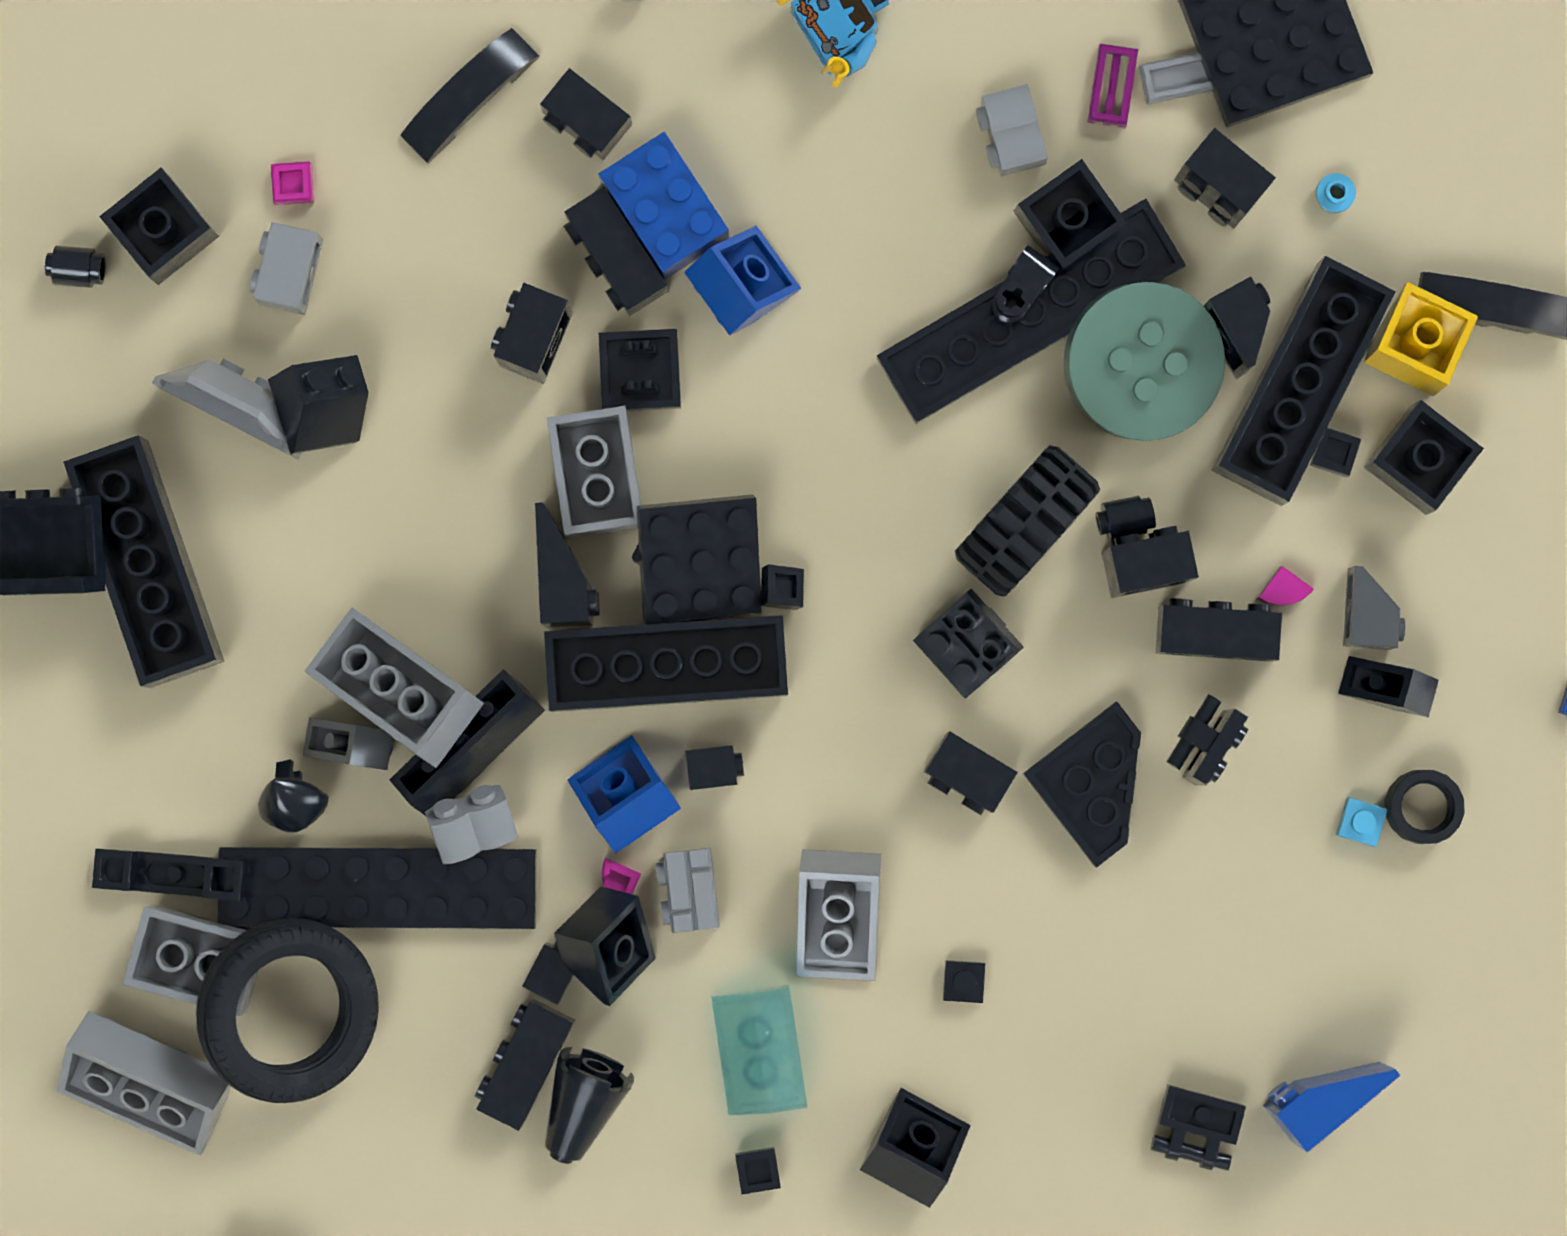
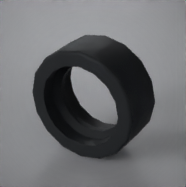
[1385,770,1465,844]

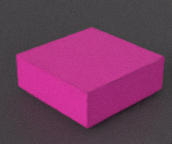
[271,161,314,205]

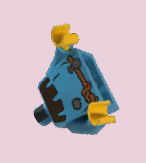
[776,0,889,88]

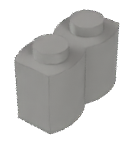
[976,84,1048,177]
[425,785,518,864]

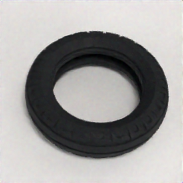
[196,918,379,1103]

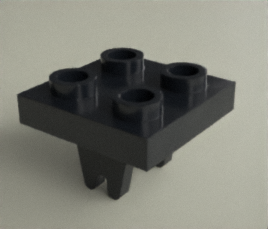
[598,329,681,411]

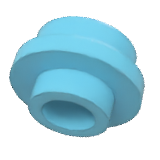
[1316,173,1356,213]

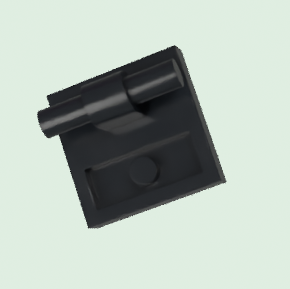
[913,589,1024,699]
[1166,694,1248,785]

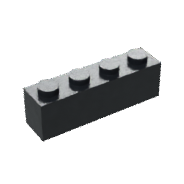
[389,669,545,816]

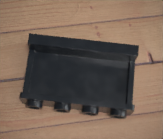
[0,488,106,595]

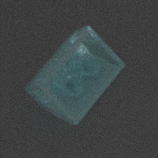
[711,985,807,1115]

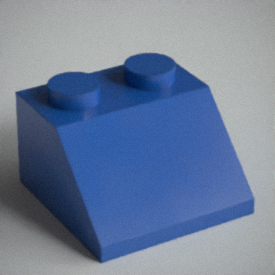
[684,225,801,336]
[567,735,681,853]

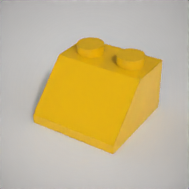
[1363,282,1478,397]

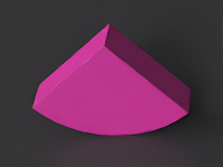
[1257,566,1314,605]
[602,858,642,894]

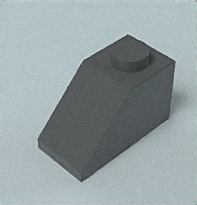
[1343,566,1405,650]
[303,717,393,770]

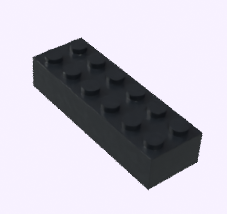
[1212,255,1396,506]
[63,435,225,688]
[544,615,788,712]

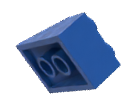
[1263,1062,1401,1153]

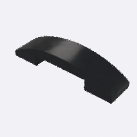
[400,28,539,164]
[92,848,246,901]

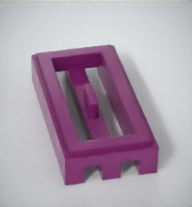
[1087,43,1138,128]

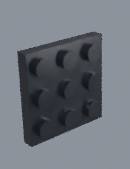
[636,494,762,625]

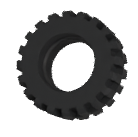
[954,445,1100,597]

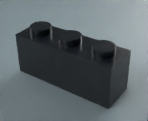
[563,187,669,316]
[1156,598,1282,662]
[474,999,575,1131]

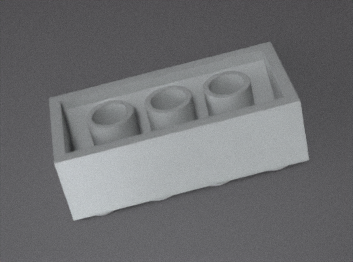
[57,1011,231,1156]

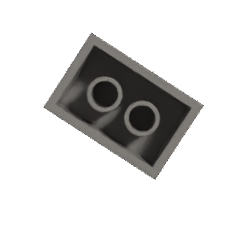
[547,406,642,539]
[122,905,259,1016]

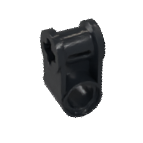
[992,245,1060,323]

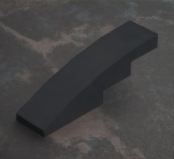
[1418,272,1567,340]

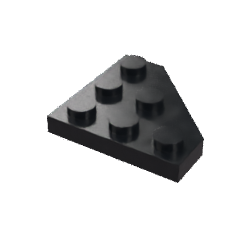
[1022,701,1141,868]

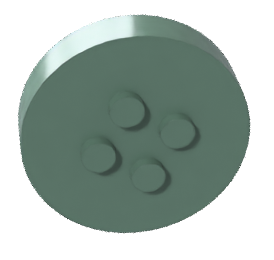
[1064,282,1225,441]

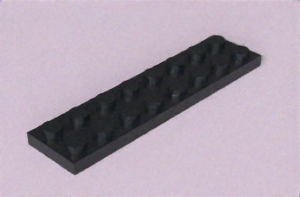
[876,199,1186,424]
[218,847,537,929]

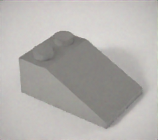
[796,849,881,981]

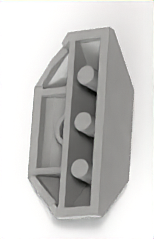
[152,359,301,459]

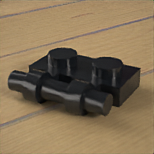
[1150,1084,1246,1171]

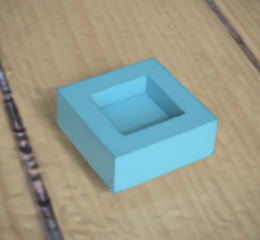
[1336,797,1388,847]

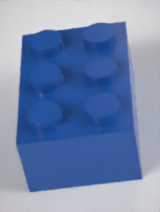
[598,131,729,280]

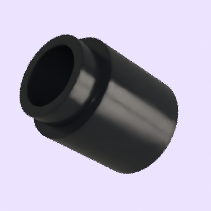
[45,245,106,288]
[1095,495,1156,541]

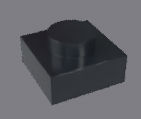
[1310,428,1361,478]
[761,564,804,610]
[943,960,986,1003]
[735,1147,781,1195]

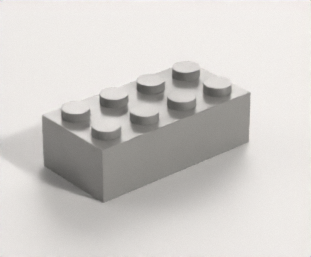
[304,608,484,768]

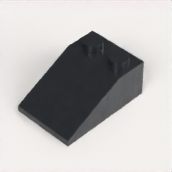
[535,503,600,627]

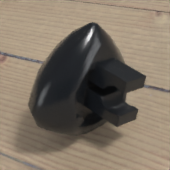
[258,759,329,833]

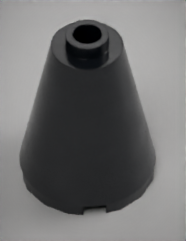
[545,1047,634,1164]

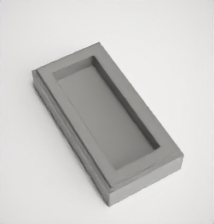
[1138,53,1213,105]

